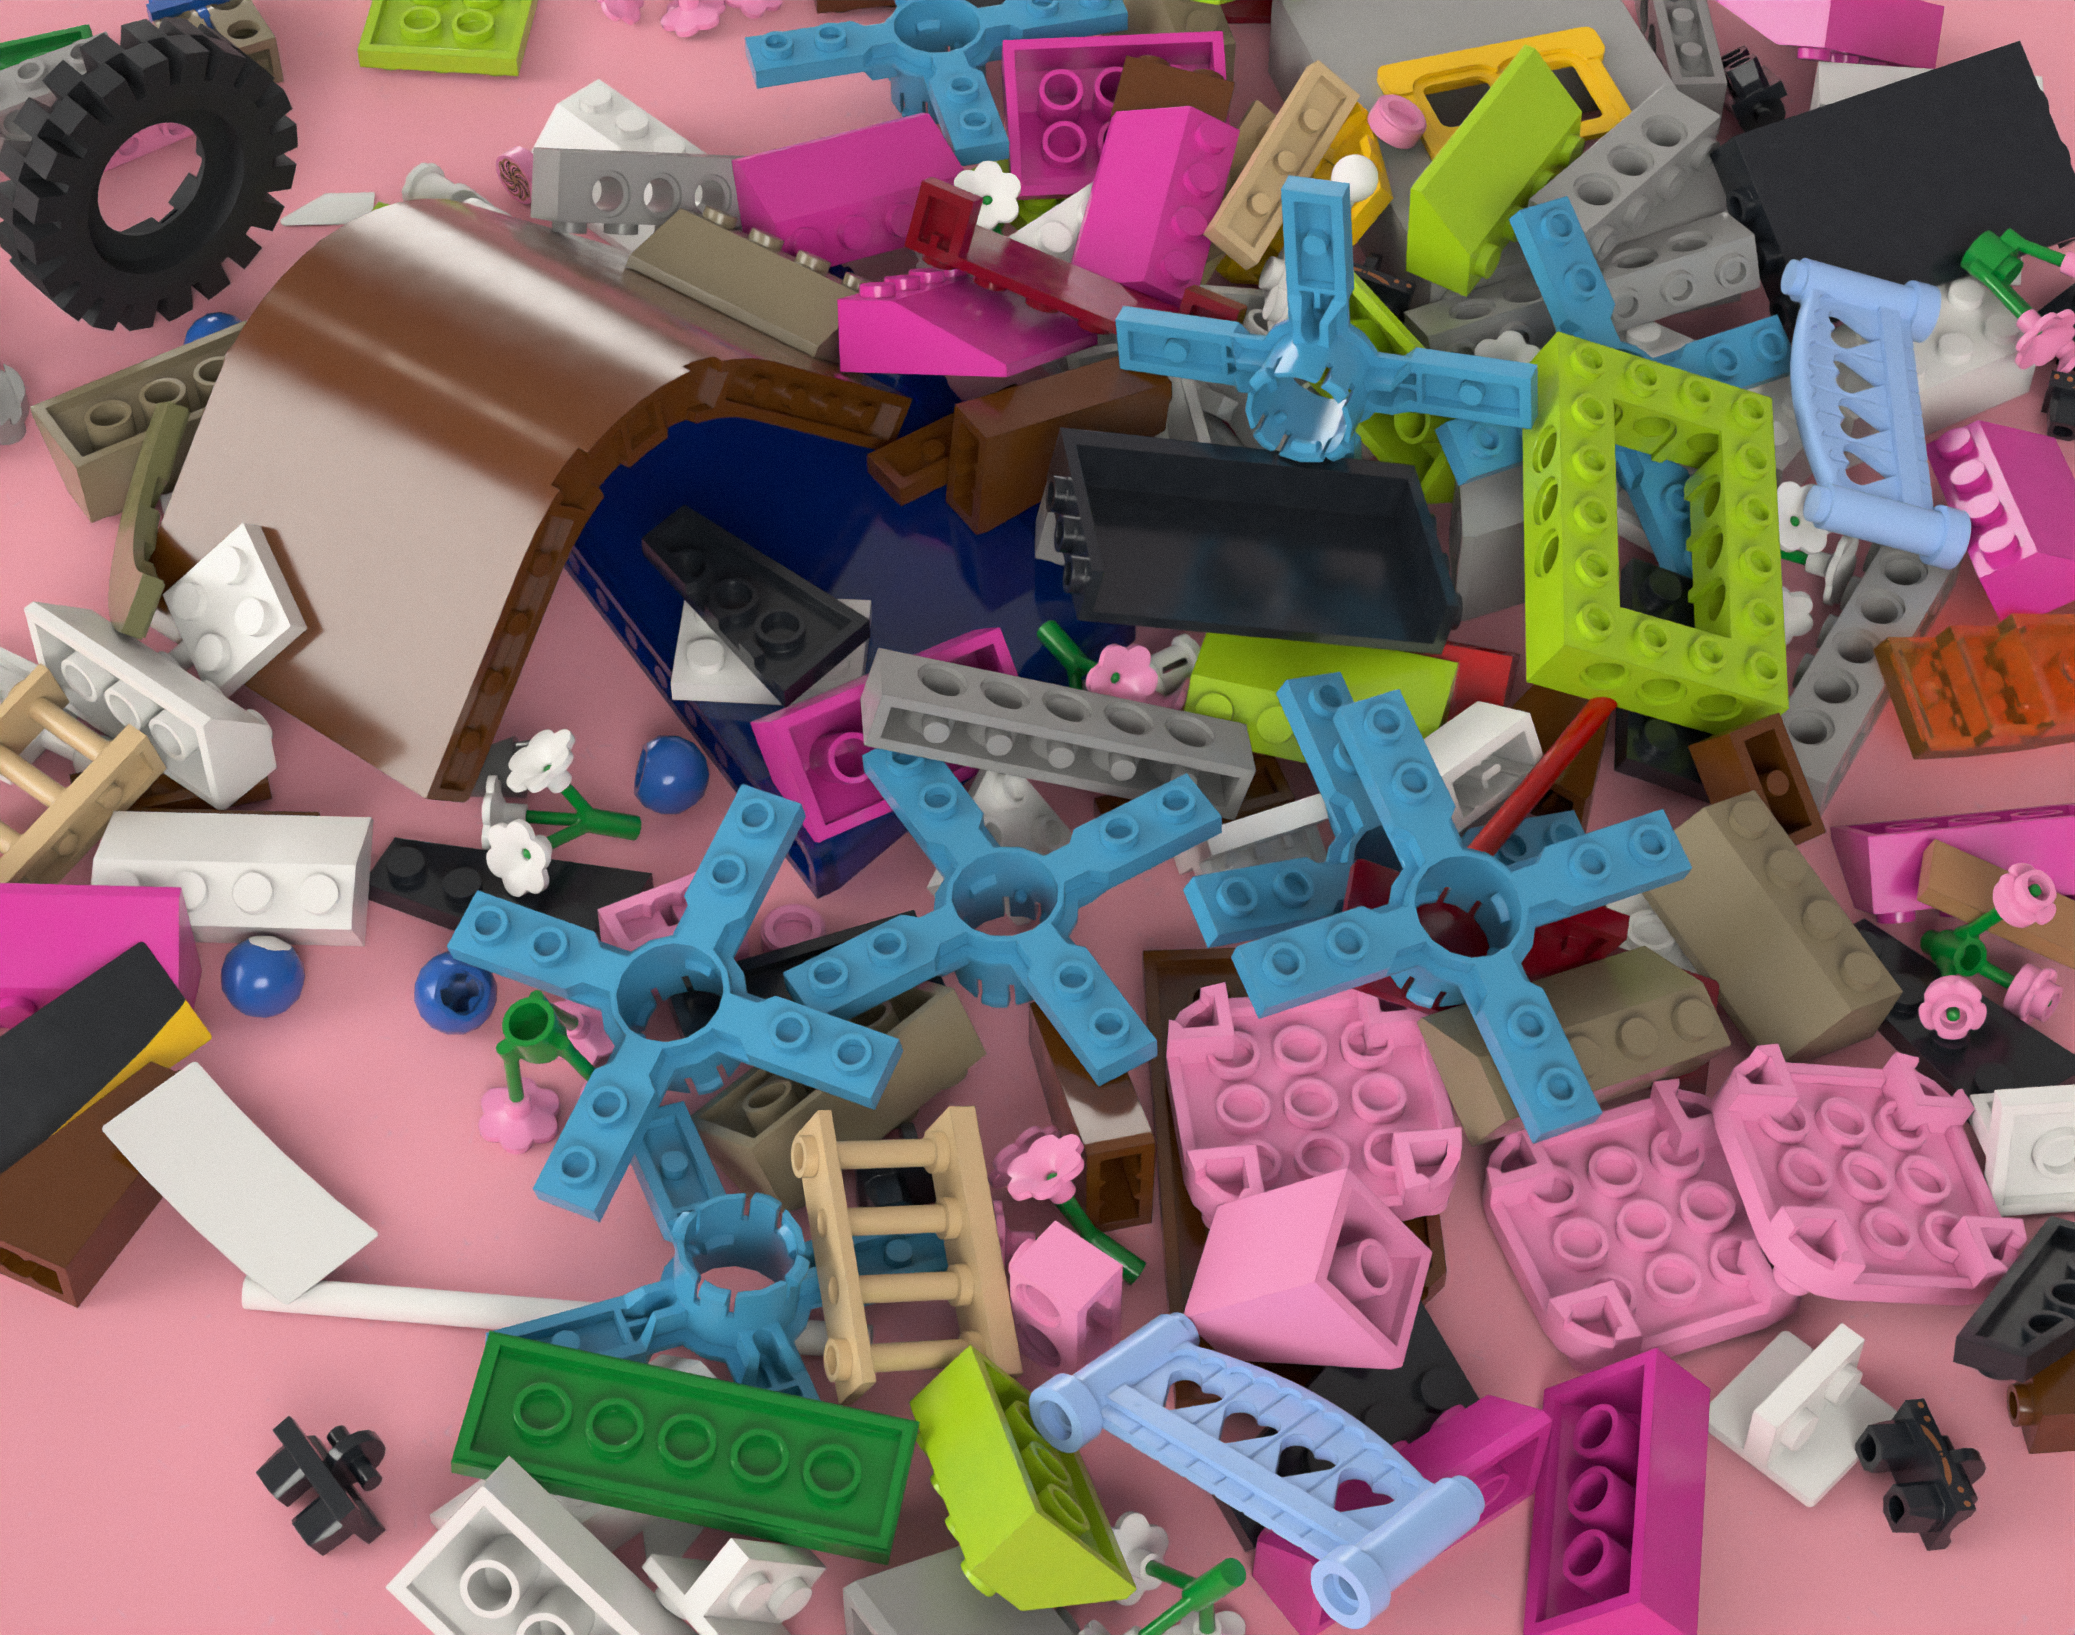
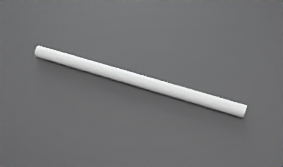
[242,1275,873,1356]

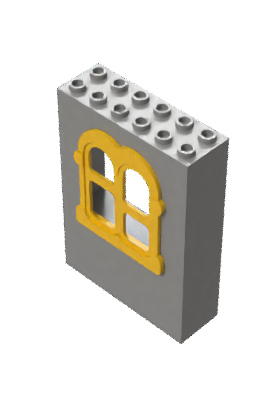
[1268,0,1742,314]

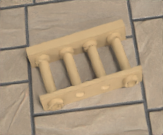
[1200,60,1360,285]
[0,663,167,884]
[791,1106,1023,1405]

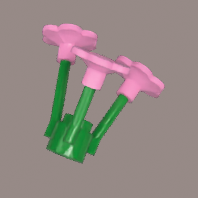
[1961,228,2075,385]
[478,990,615,1155]

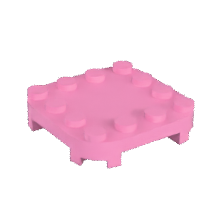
[1165,982,1462,1229]
[1710,1044,2027,1306]
[1482,1079,1802,1374]

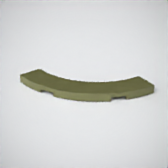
[108,401,190,640]

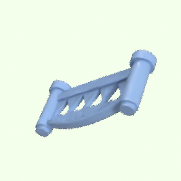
[1781,258,1971,570]
[1029,1312,1485,1629]

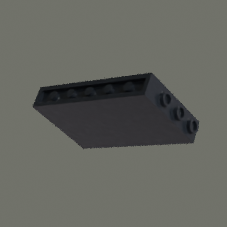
[1709,41,2075,344]
[1046,427,1463,655]

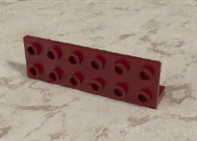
[904,177,1248,335]

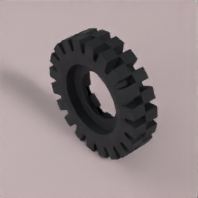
[0,17,298,331]

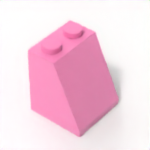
[1184,1167,1433,1370]

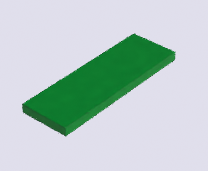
[451,1331,920,1566]

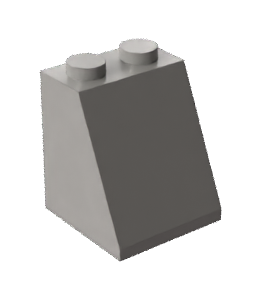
[1449,465,1617,621]
[843,1546,1080,1635]

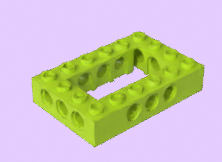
[1522,331,1789,735]

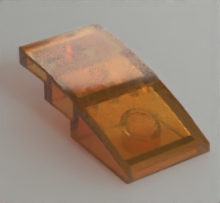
[1873,613,2075,760]

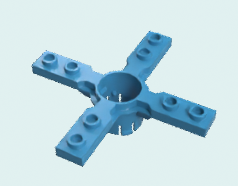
[745,0,1128,166]
[1115,175,1538,462]
[1435,196,1791,579]
[1183,672,1585,948]
[1231,689,1692,1144]
[783,748,1222,1086]
[447,784,903,1222]
[485,1101,948,1401]

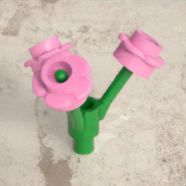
[1918,863,2063,1040]

